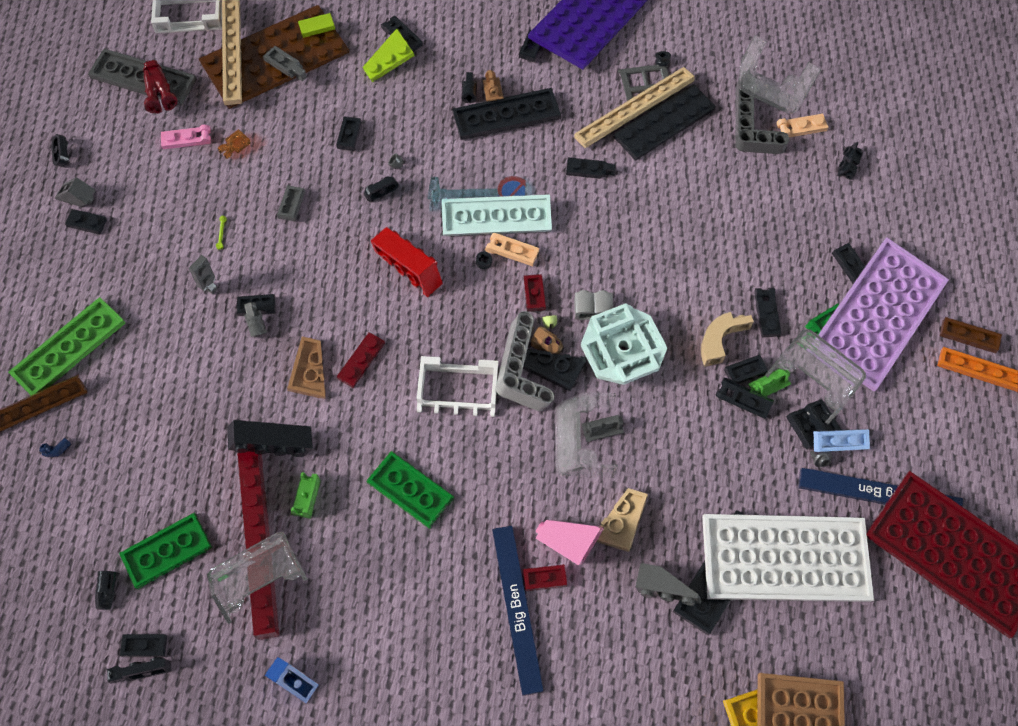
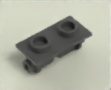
[581,415,624,442]

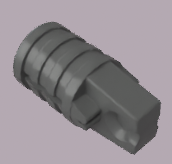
[244,302,267,337]

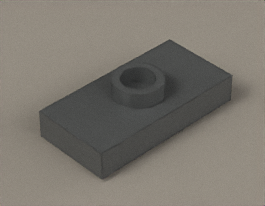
[277,185,305,222]

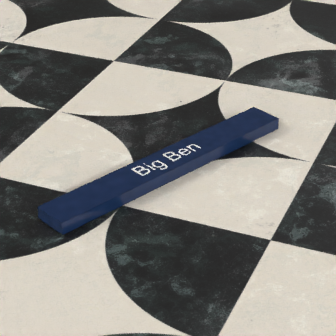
[799,468,963,507]
[492,526,544,696]

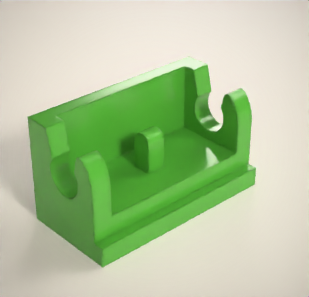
[291,472,321,519]

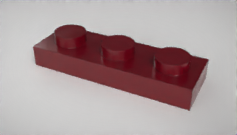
[337,332,385,388]

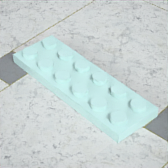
[442,195,552,236]

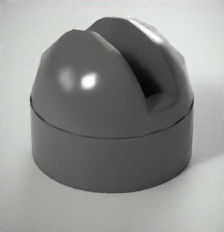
[388,153,404,169]

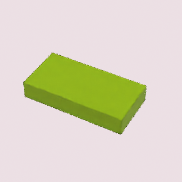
[298,13,335,38]

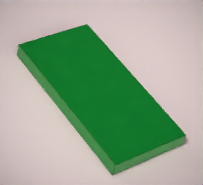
[366,451,454,529]
[119,512,213,589]

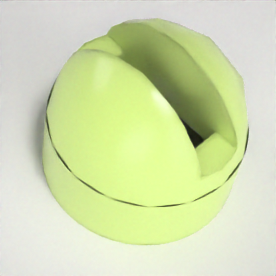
[542,315,557,329]

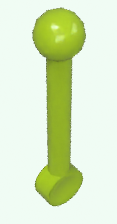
[216,215,227,250]

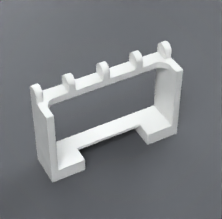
[151,0,222,33]
[417,356,498,417]

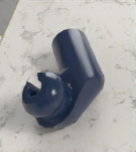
[39,437,72,457]

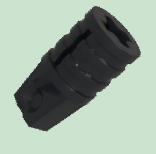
[461,72,477,103]
[95,571,117,610]

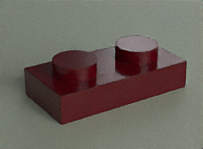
[523,274,546,312]
[523,564,567,591]

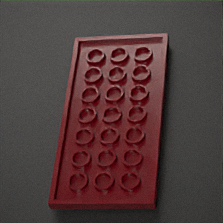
[866,471,1018,639]

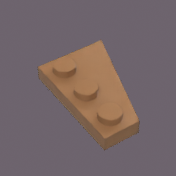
[287,336,325,399]

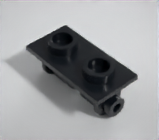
[837,142,863,179]

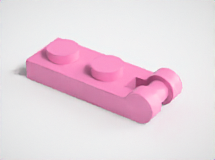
[161,125,211,149]

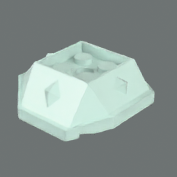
[581,303,667,385]

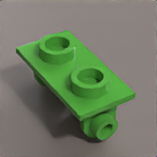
[748,368,791,397]

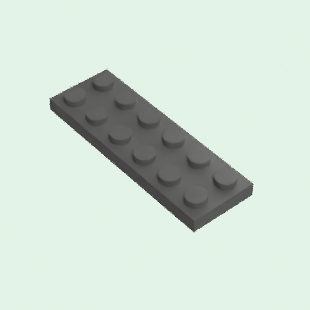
[88,48,197,106]

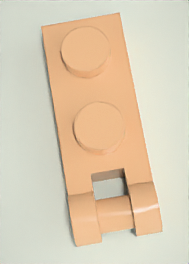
[776,114,828,137]
[485,233,539,267]

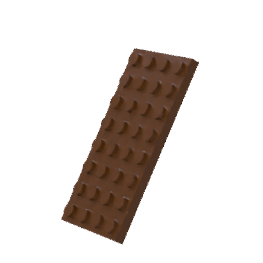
[198,5,350,109]

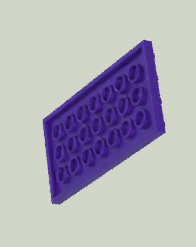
[528,0,648,70]

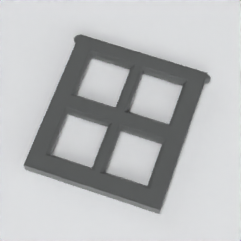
[618,65,674,111]

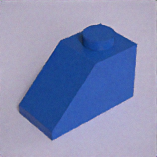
[265,657,319,703]

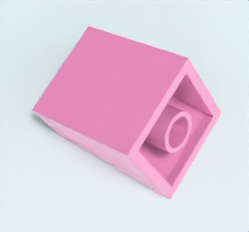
[536,520,604,565]

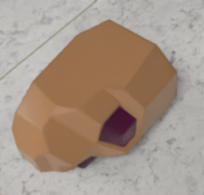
[531,326,563,354]

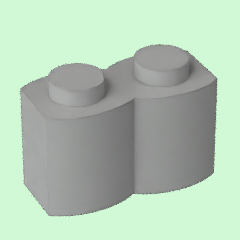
[574,290,613,320]

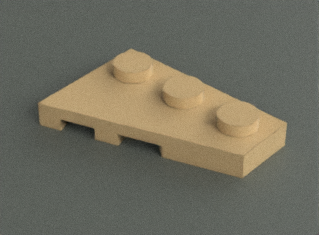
[596,488,648,552]

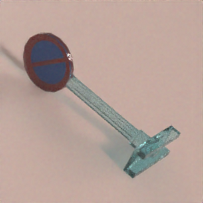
[427,176,532,212]

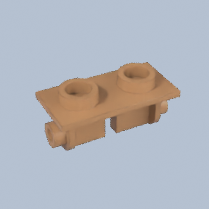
[483,70,504,101]

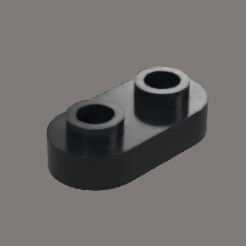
[51,134,69,167]
[364,176,399,202]

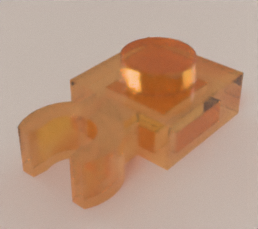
[217,129,251,159]

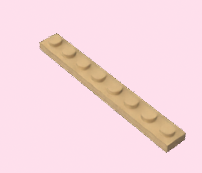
[222,0,242,105]
[574,67,695,148]

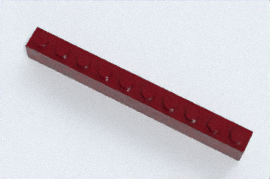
[237,452,280,640]

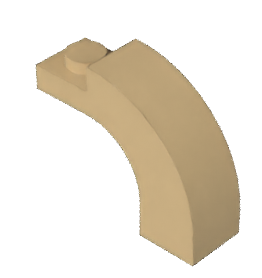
[701,312,754,367]

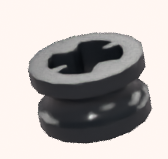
[655,51,671,66]
[476,251,492,270]

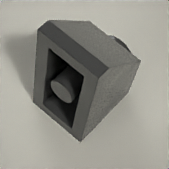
[55,177,95,207]

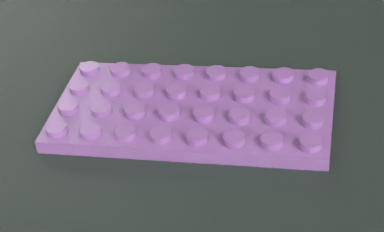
[810,237,949,392]

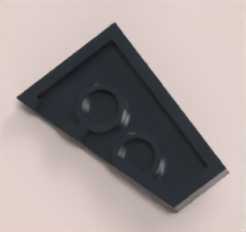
[523,349,587,392]

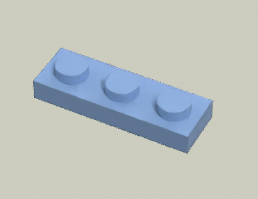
[814,429,870,452]

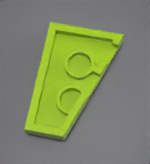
[362,29,415,82]

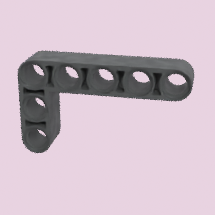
[735,73,789,154]

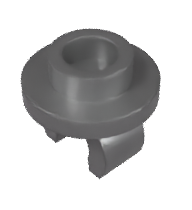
[810,451,833,467]

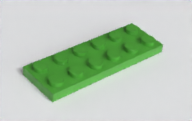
[8,297,126,395]

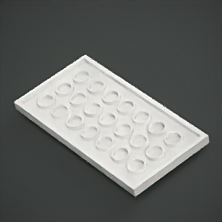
[702,514,874,602]

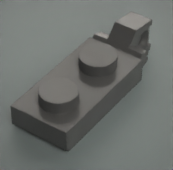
[263,46,307,82]
[188,255,217,295]

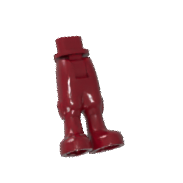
[143,60,178,114]

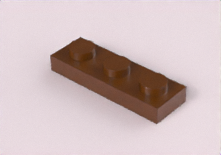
[939,317,1002,354]

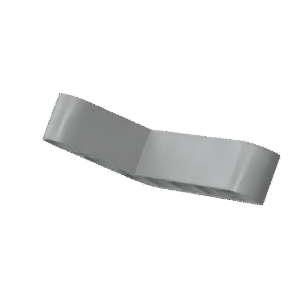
[496,311,554,411]

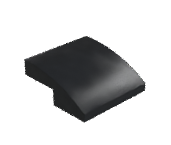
[786,399,842,450]

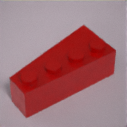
[370,227,443,297]

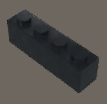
[227,420,313,457]

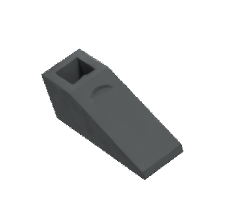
[635,563,701,606]

